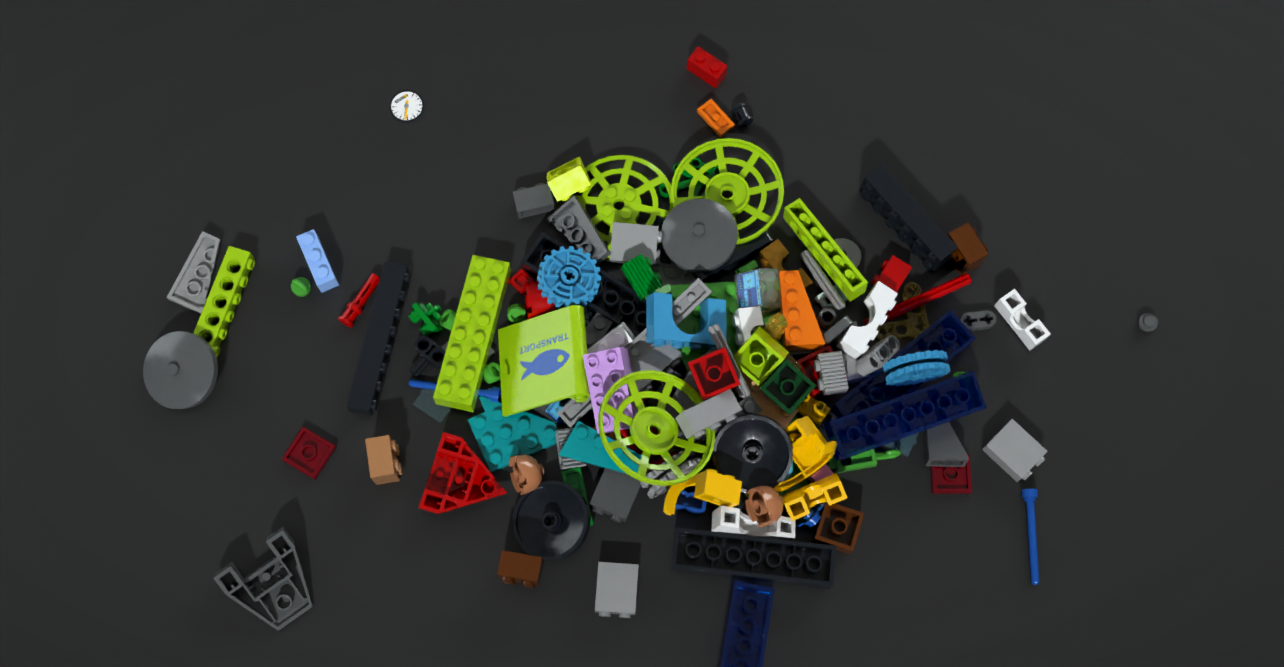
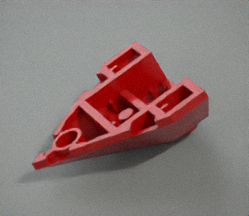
[419,432,507,514]

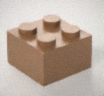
[365,435,403,485]

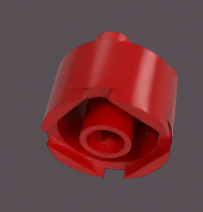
[524,282,555,320]

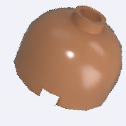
[509,454,544,495]
[745,486,783,527]

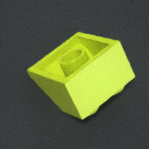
[547,156,591,202]

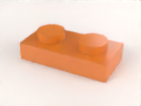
[697,99,735,138]

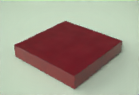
[281,426,337,480]
[930,454,972,494]

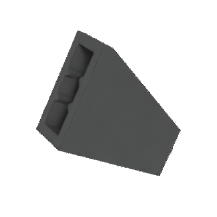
[922,413,969,467]

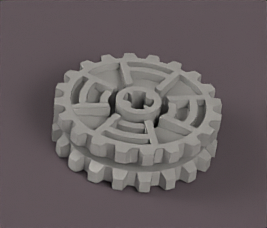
[640,450,701,499]

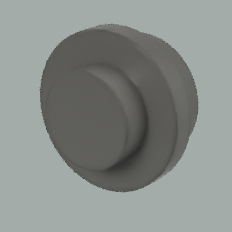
[1138,313,1158,332]

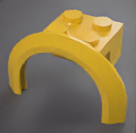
[773,416,837,491]
[663,469,742,516]

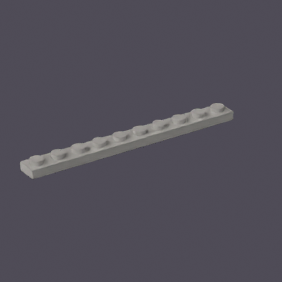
[557,278,712,428]

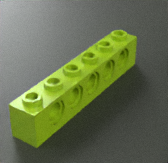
[783,198,868,302]
[194,246,255,358]

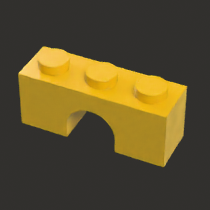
[781,473,848,521]

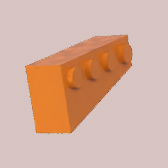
[777,270,825,352]

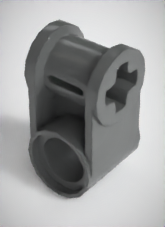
[816,305,838,336]

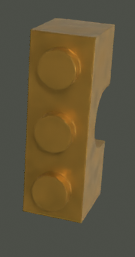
[758,239,813,291]

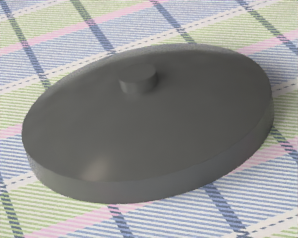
[661,199,738,273]
[143,331,218,409]

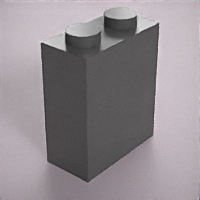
[589,468,641,523]

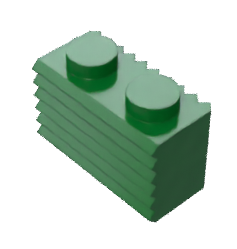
[621,254,663,300]

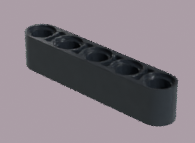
[691,225,775,283]

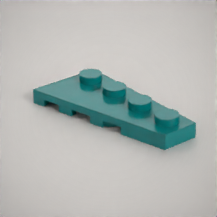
[559,421,642,475]

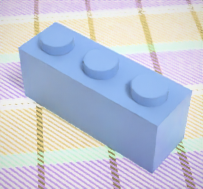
[296,229,339,293]

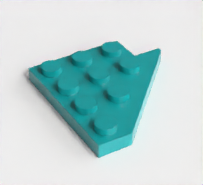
[468,396,558,473]

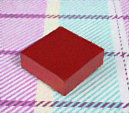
[508,268,535,295]

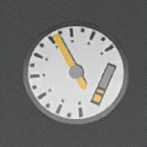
[389,90,424,122]

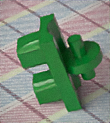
[408,302,443,337]

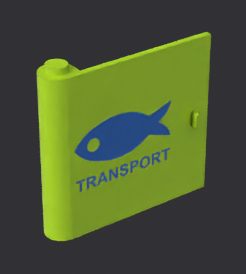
[498,305,590,417]

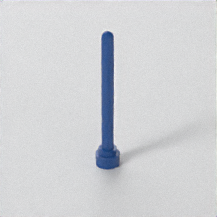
[408,379,501,402]
[1021,489,1039,585]

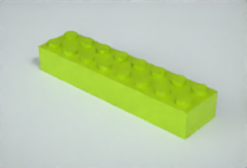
[433,255,511,412]

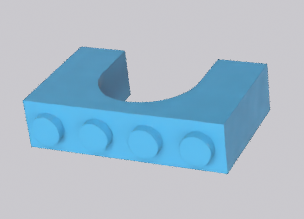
[646,292,727,351]

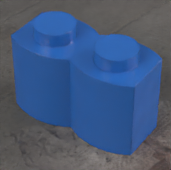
[675,490,707,514]

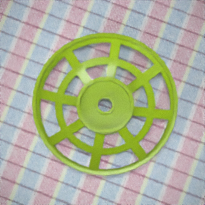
[671,138,784,245]
[565,155,673,263]
[598,370,715,486]

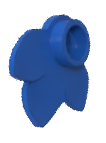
[796,502,826,527]

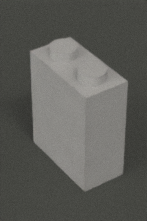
[610,222,662,266]
[982,419,1047,482]
[595,562,639,618]

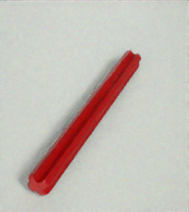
[864,273,972,325]

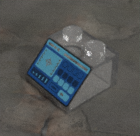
[734,268,781,312]

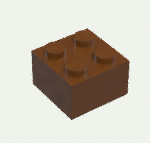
[947,223,988,276]
[812,503,865,554]
[497,550,544,589]

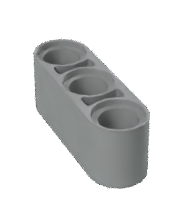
[855,335,900,376]

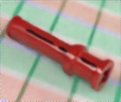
[337,273,380,328]

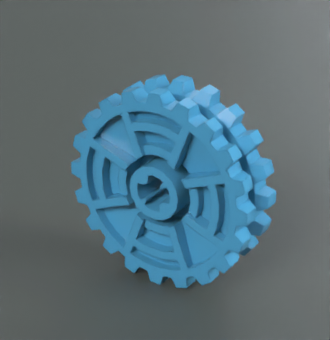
[537,246,601,309]
[883,350,951,386]

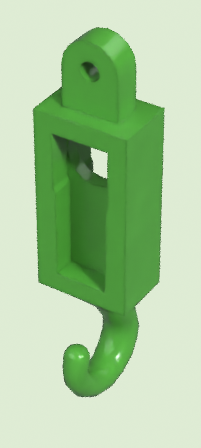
[827,446,901,473]

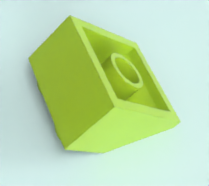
[734,326,789,386]

